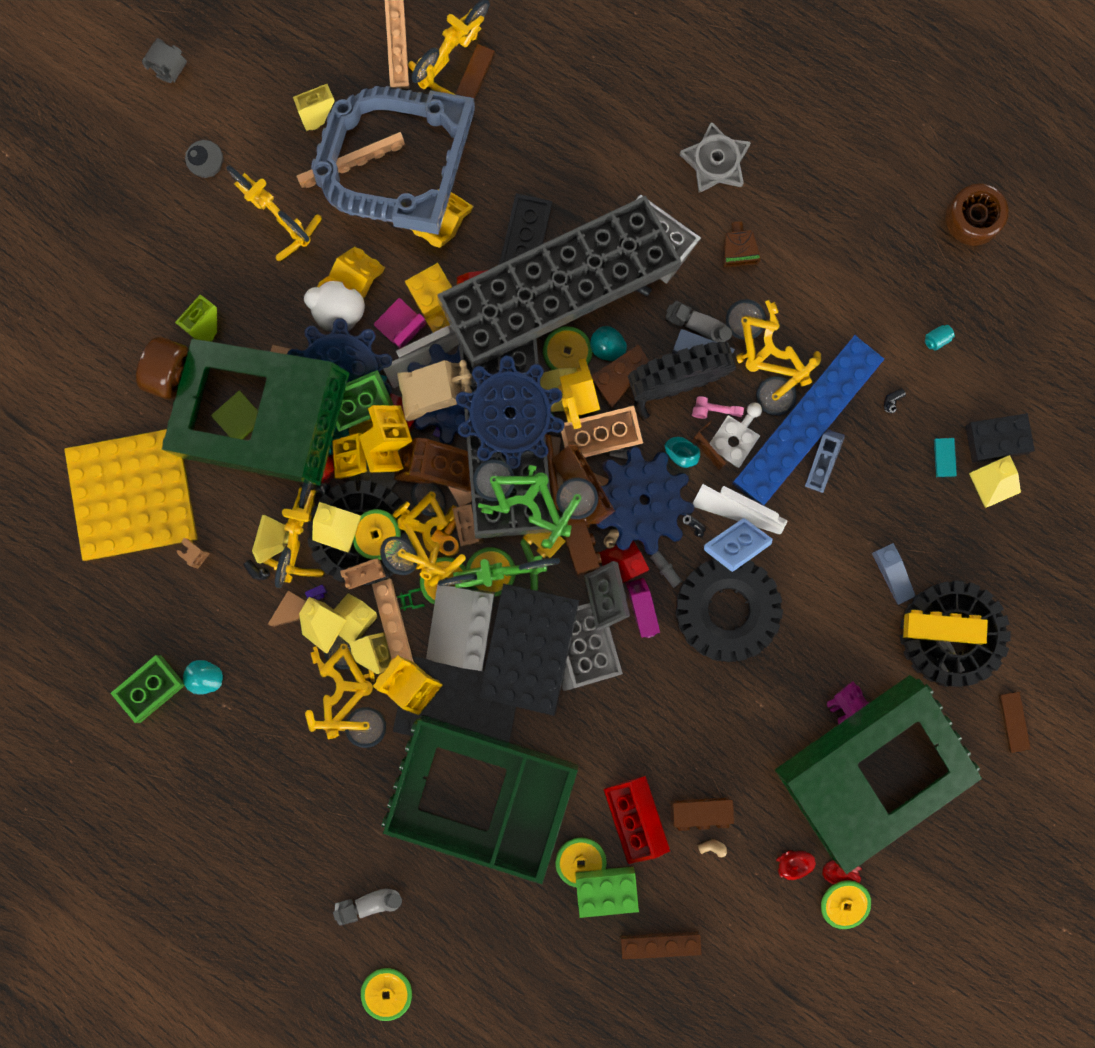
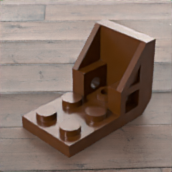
[394,438,471,492]

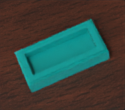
[934,438,957,477]

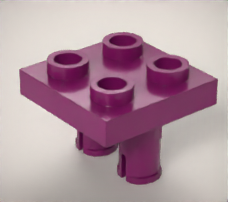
[827,681,869,724]

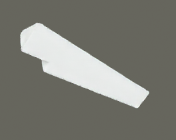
[384,326,459,388]
[692,484,787,534]

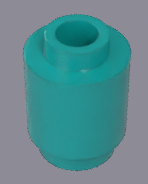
[925,324,955,351]

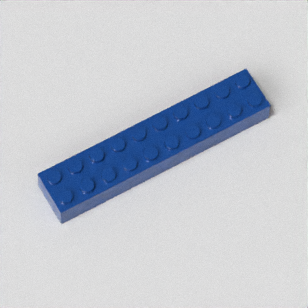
[732,335,884,506]

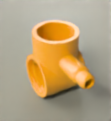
[431,520,459,557]

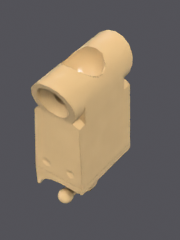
[397,360,473,421]

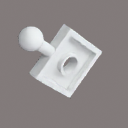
[709,402,762,468]

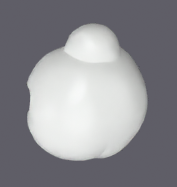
[304,281,365,332]

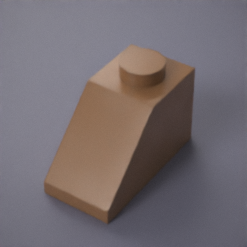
[268,591,306,627]

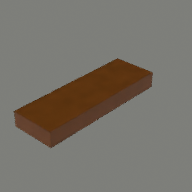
[456,44,495,99]
[999,692,1031,753]

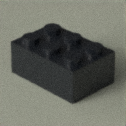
[965,413,1035,463]

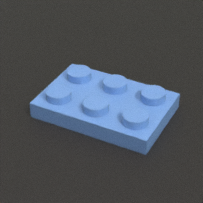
[704,518,773,572]

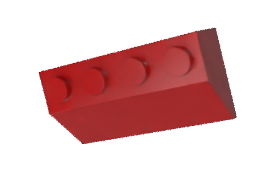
[603,776,670,864]

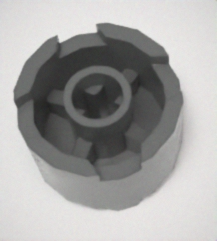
[142,38,187,83]

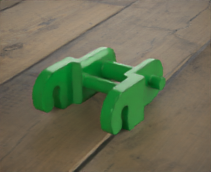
[397,588,425,611]

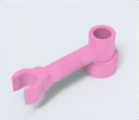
[692,396,744,419]

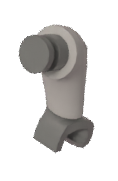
[666,301,732,343]
[333,889,402,925]

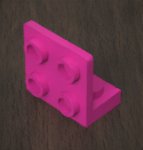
[374,298,427,349]

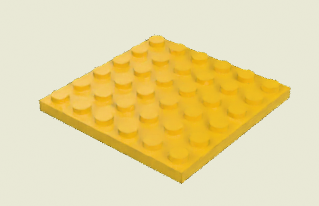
[65,429,197,561]

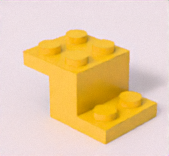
[410,189,474,248]
[317,247,385,298]
[405,263,452,333]
[558,358,600,429]
[359,405,412,472]
[332,419,374,479]
[373,655,443,715]

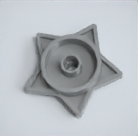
[680,123,751,193]

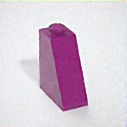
[625,578,660,638]

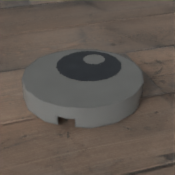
[185,140,224,178]

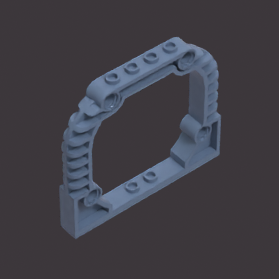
[311,86,475,235]

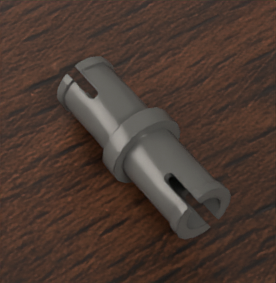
[650,551,683,588]

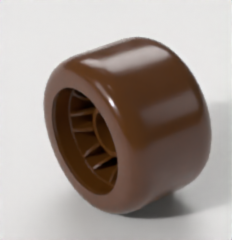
[946,183,1009,246]
[136,337,189,399]

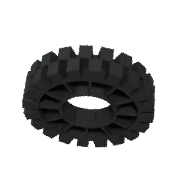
[628,342,736,402]
[307,480,413,585]
[676,558,783,662]
[900,581,1011,687]

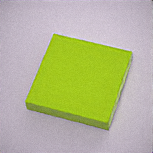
[211,390,258,440]

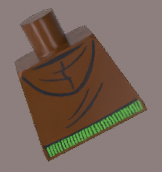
[723,221,761,268]

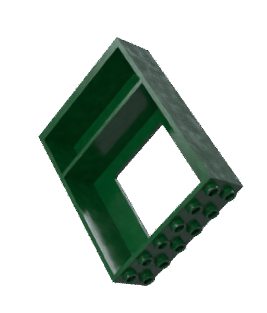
[161,339,349,486]
[775,675,982,874]
[381,715,578,884]

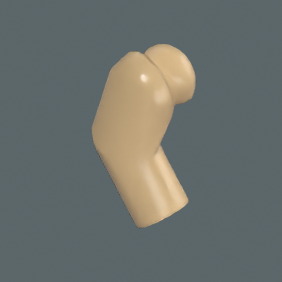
[604,529,619,548]
[697,839,727,857]

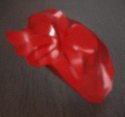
[776,850,816,880]
[822,860,862,885]

